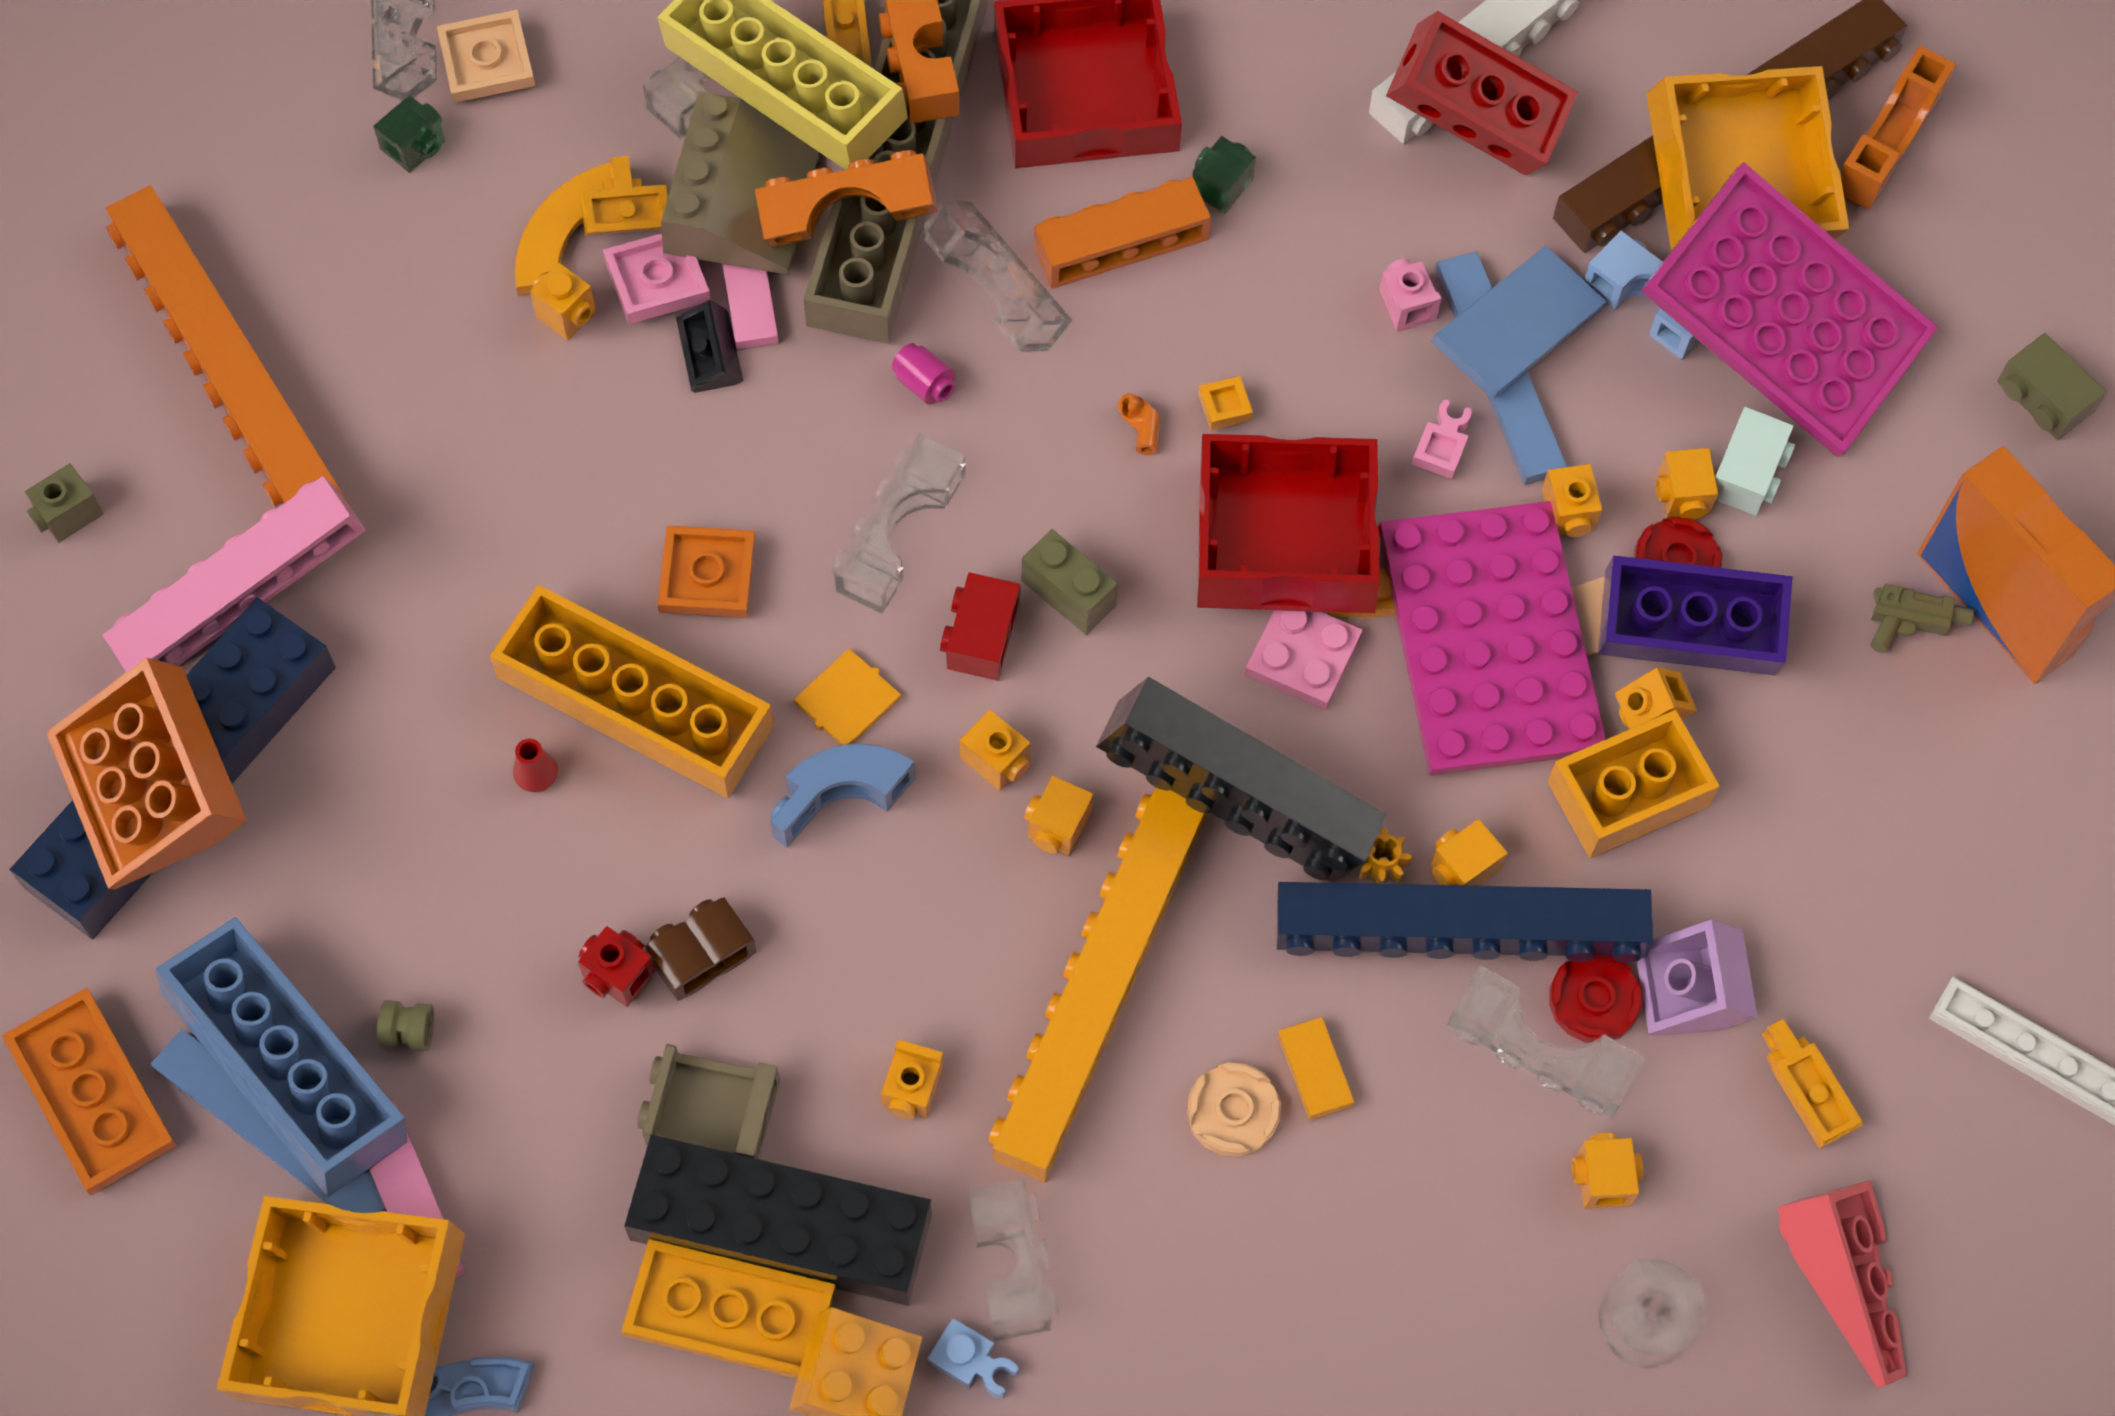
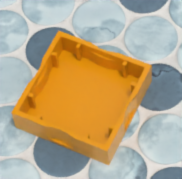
[1646,66,1849,251]
[217,1196,465,1416]

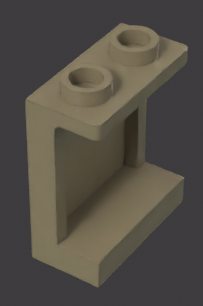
[637,1044,780,1159]

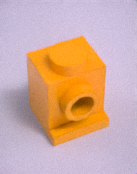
[881,1039,944,1119]

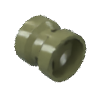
[377,1000,434,1051]

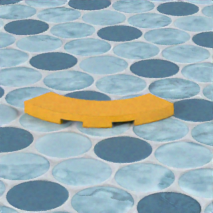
[515,163,610,295]

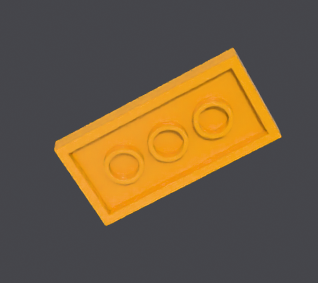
[621,1239,836,1379]

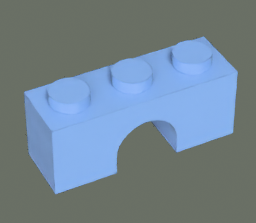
[1584,231,1700,360]

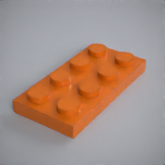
[1,987,177,1196]

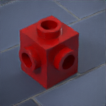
[578,925,656,1007]

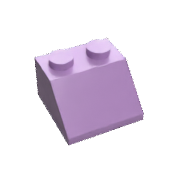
[1637,919,1758,1035]

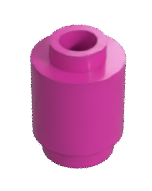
[891,343,955,405]

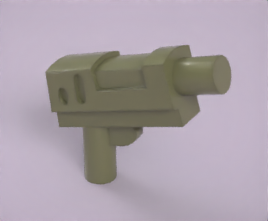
[1870,584,1974,653]

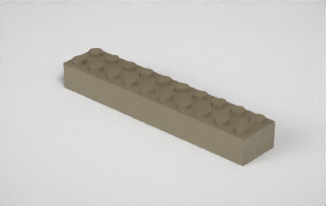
[804,0,989,344]

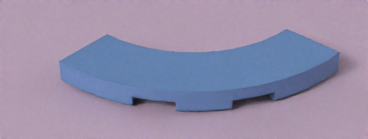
[425,1357,535,1416]

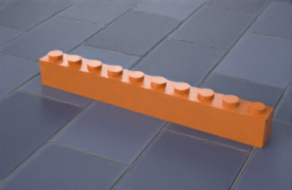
[105,185,351,508]

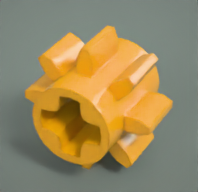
[1359,827,1412,884]

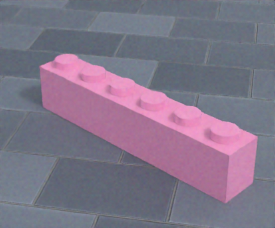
[102,476,366,672]

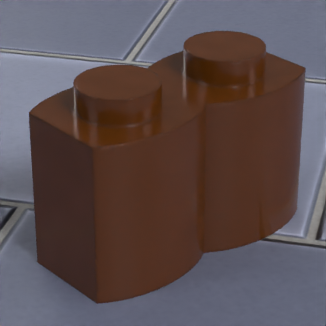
[645,897,756,1001]

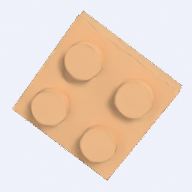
[436,9,535,103]

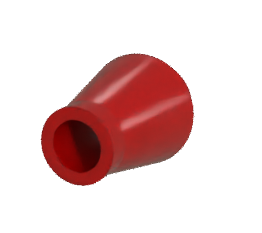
[513,738,558,792]

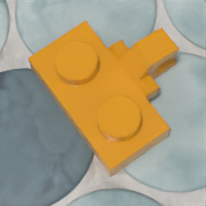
[580,156,668,236]

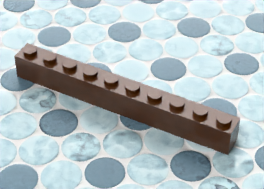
[1553,0,1908,254]

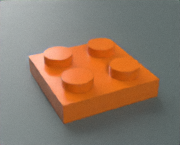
[657,525,756,618]

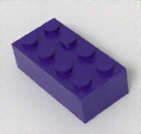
[1598,555,1793,675]

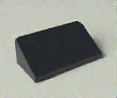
[676,300,743,393]

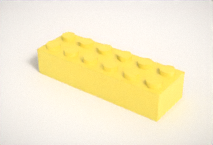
[657,0,908,170]

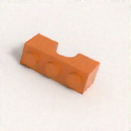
[879,0,960,124]

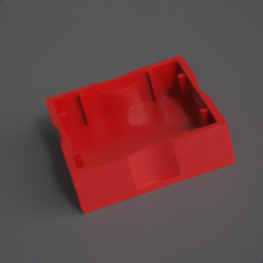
[994,0,1182,169]
[1197,434,1380,614]

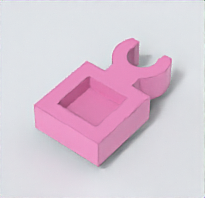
[1412,399,1472,479]

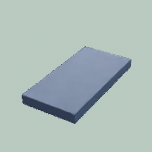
[1432,245,1607,400]

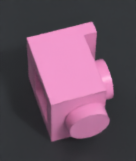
[1379,259,1441,331]

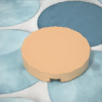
[1187,1062,1281,1157]

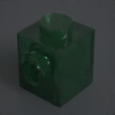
[373,94,445,173]
[1192,135,1256,214]

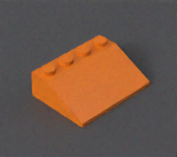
[46,657,247,890]

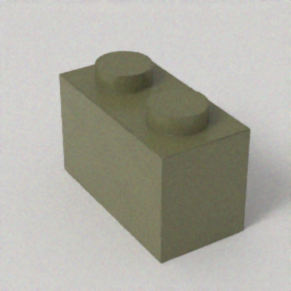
[1997,333,2107,440]
[1021,529,1118,635]

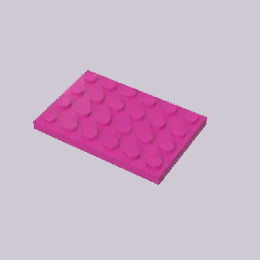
[1640,162,1938,457]
[1378,501,1606,776]

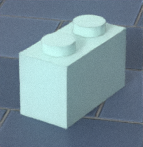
[1715,407,1795,516]

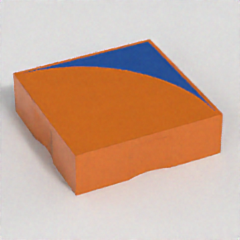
[1917,446,2115,684]

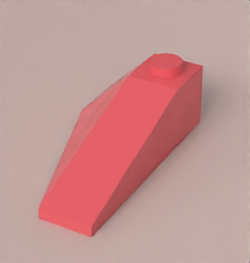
[1777,1180,1907,1387]

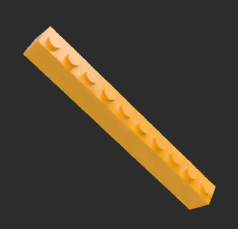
[988,787,1209,1182]

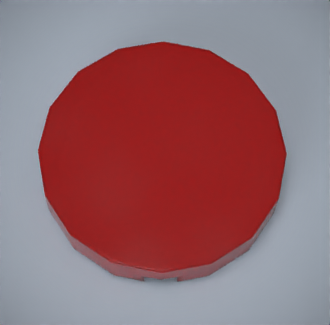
[1633,516,1723,568]
[1549,956,1642,1044]

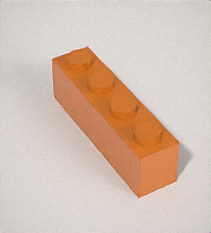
[1034,177,1211,289]

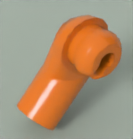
[1117,393,1160,455]

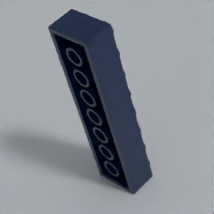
[9,597,336,940]

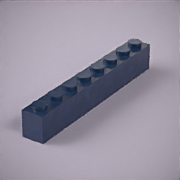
[1276,882,1653,963]

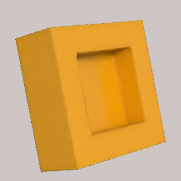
[1198,376,1253,431]

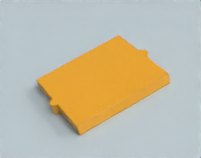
[794,648,902,746]

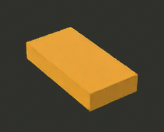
[1277,1017,1355,1121]

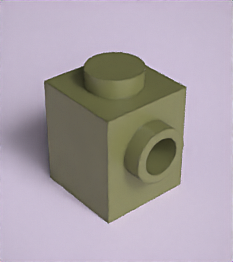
[24,463,104,543]

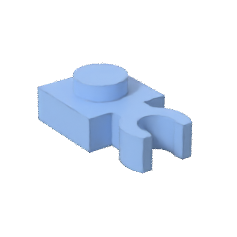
[927,1318,1019,1399]

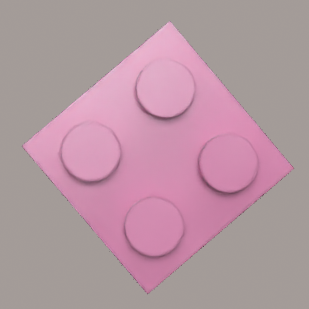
[603,233,711,324]
[1245,610,1363,710]

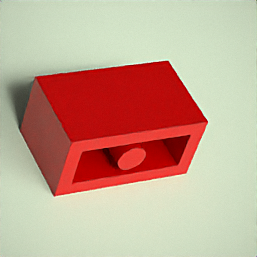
[940,572,1020,681]

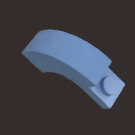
[771,744,915,848]

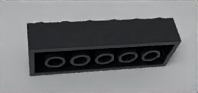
[1096,676,1387,882]
[624,1134,932,1306]

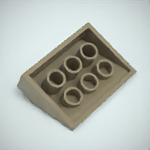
[661,92,820,275]

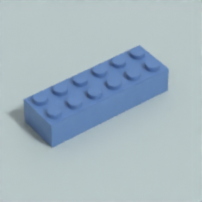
[155,917,407,1197]

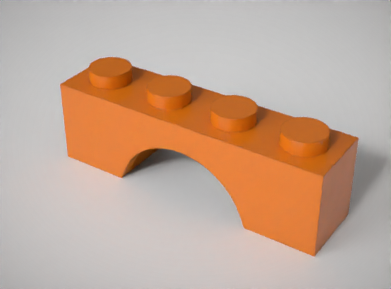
[1840,45,1956,210]
[755,150,938,247]

